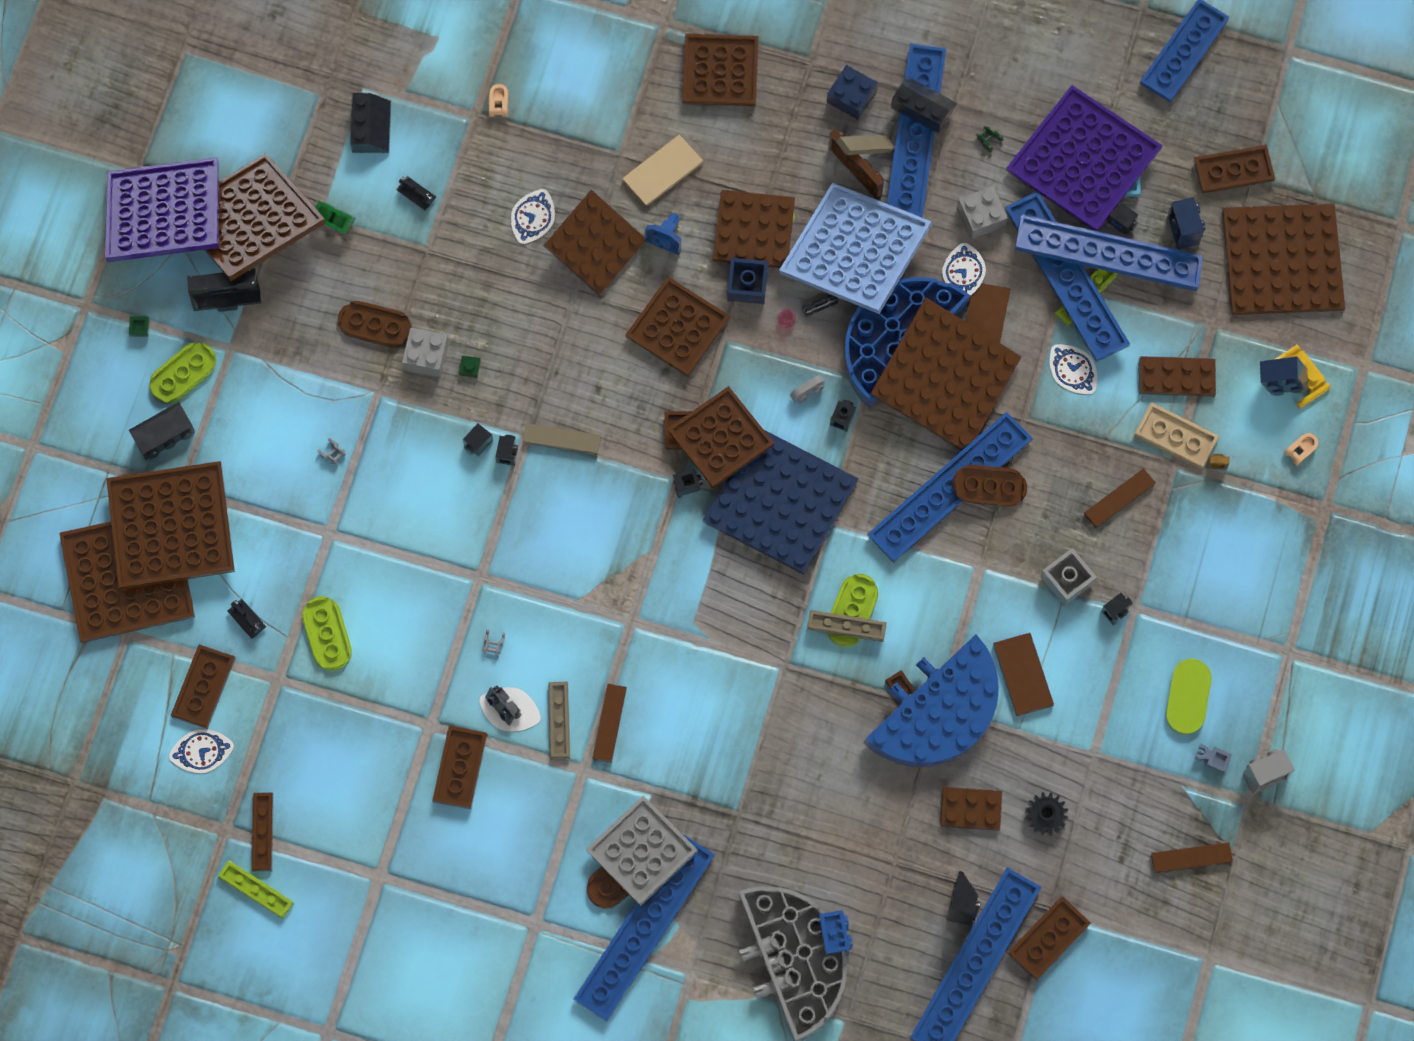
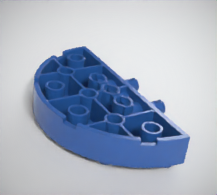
[844,277,970,408]
[863,634,999,767]

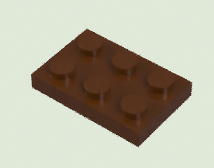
[941,787,1002,831]

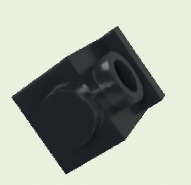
[830,400,856,432]
[495,435,518,466]
[673,469,703,498]
[1101,593,1133,626]

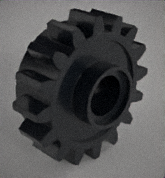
[1025,792,1068,836]

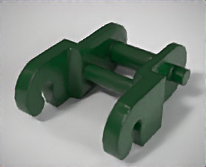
[976,126,1004,152]

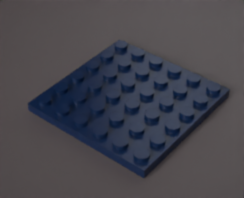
[703,430,859,575]

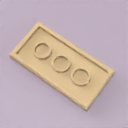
[622,134,703,207]
[1134,402,1219,470]

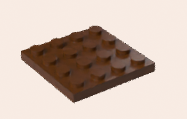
[682,33,758,107]
[713,189,795,268]
[543,190,647,295]
[625,277,730,377]
[667,386,774,488]

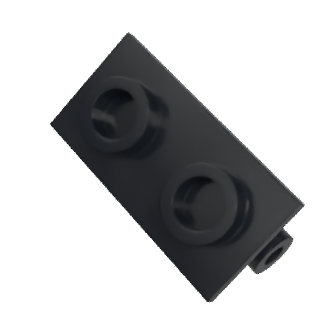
[396,176,437,211]
[227,599,266,639]
[485,685,522,726]

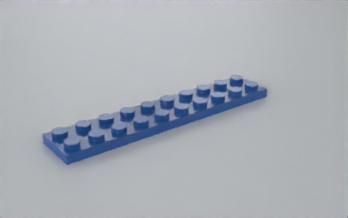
[887,43,946,218]
[1005,191,1130,363]
[1014,215,1203,291]
[867,412,1033,563]
[573,834,715,1021]
[909,867,1041,1041]

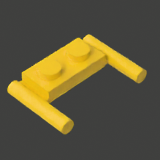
[1275,344,1331,409]

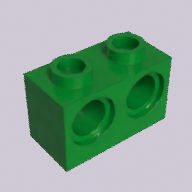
[315,200,356,234]

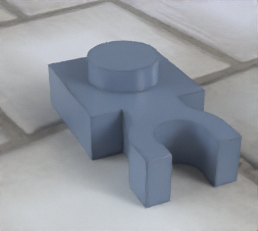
[1194,744,1232,773]

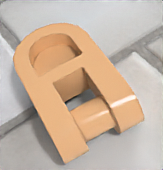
[489,84,508,117]
[1283,433,1318,466]

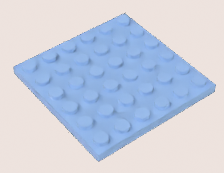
[779,183,932,314]

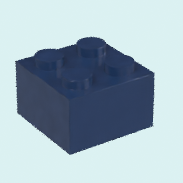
[826,65,878,120]
[1167,197,1206,250]
[727,258,769,305]
[1260,356,1308,396]

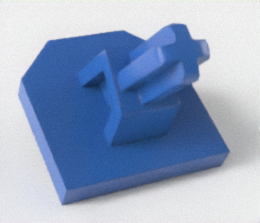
[645,213,682,255]

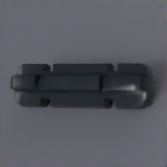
[802,295,838,317]

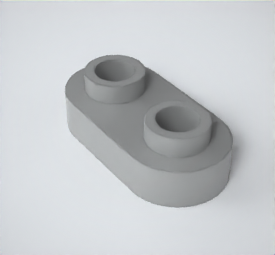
[790,375,825,403]

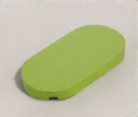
[149,342,217,404]
[827,574,879,647]
[302,596,352,671]
[1166,659,1212,735]

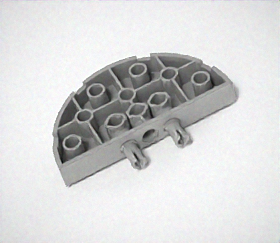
[739,887,847,1041]

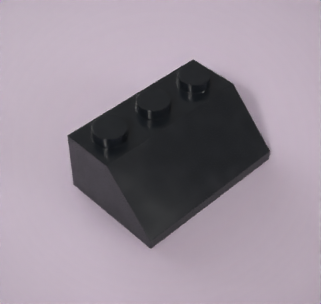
[891,77,957,134]
[350,93,391,153]
[129,402,195,460]
[946,871,981,926]

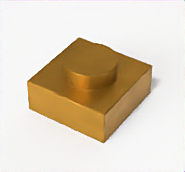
[1208,454,1230,470]

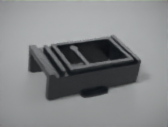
[187,268,261,312]

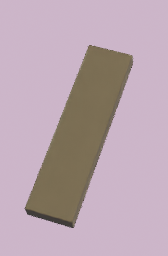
[836,135,895,155]
[523,423,601,455]
[807,610,887,642]
[548,681,570,760]

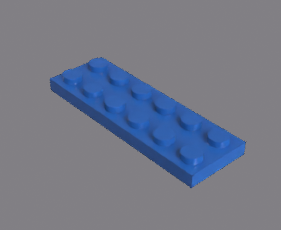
[1139,0,1230,103]

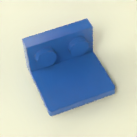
[819,910,853,956]

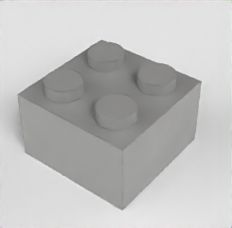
[957,186,1008,239]
[402,328,449,377]
[1040,548,1097,606]
[1243,749,1295,794]

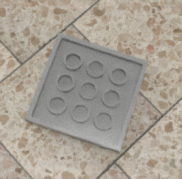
[586,795,698,906]

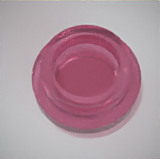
[778,309,797,327]

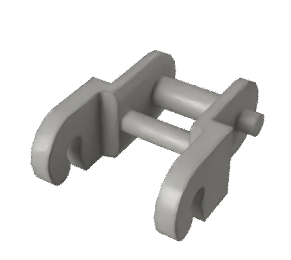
[317,438,346,465]
[482,629,506,656]

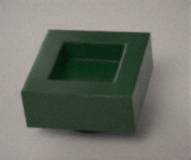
[129,316,150,337]
[459,355,481,378]

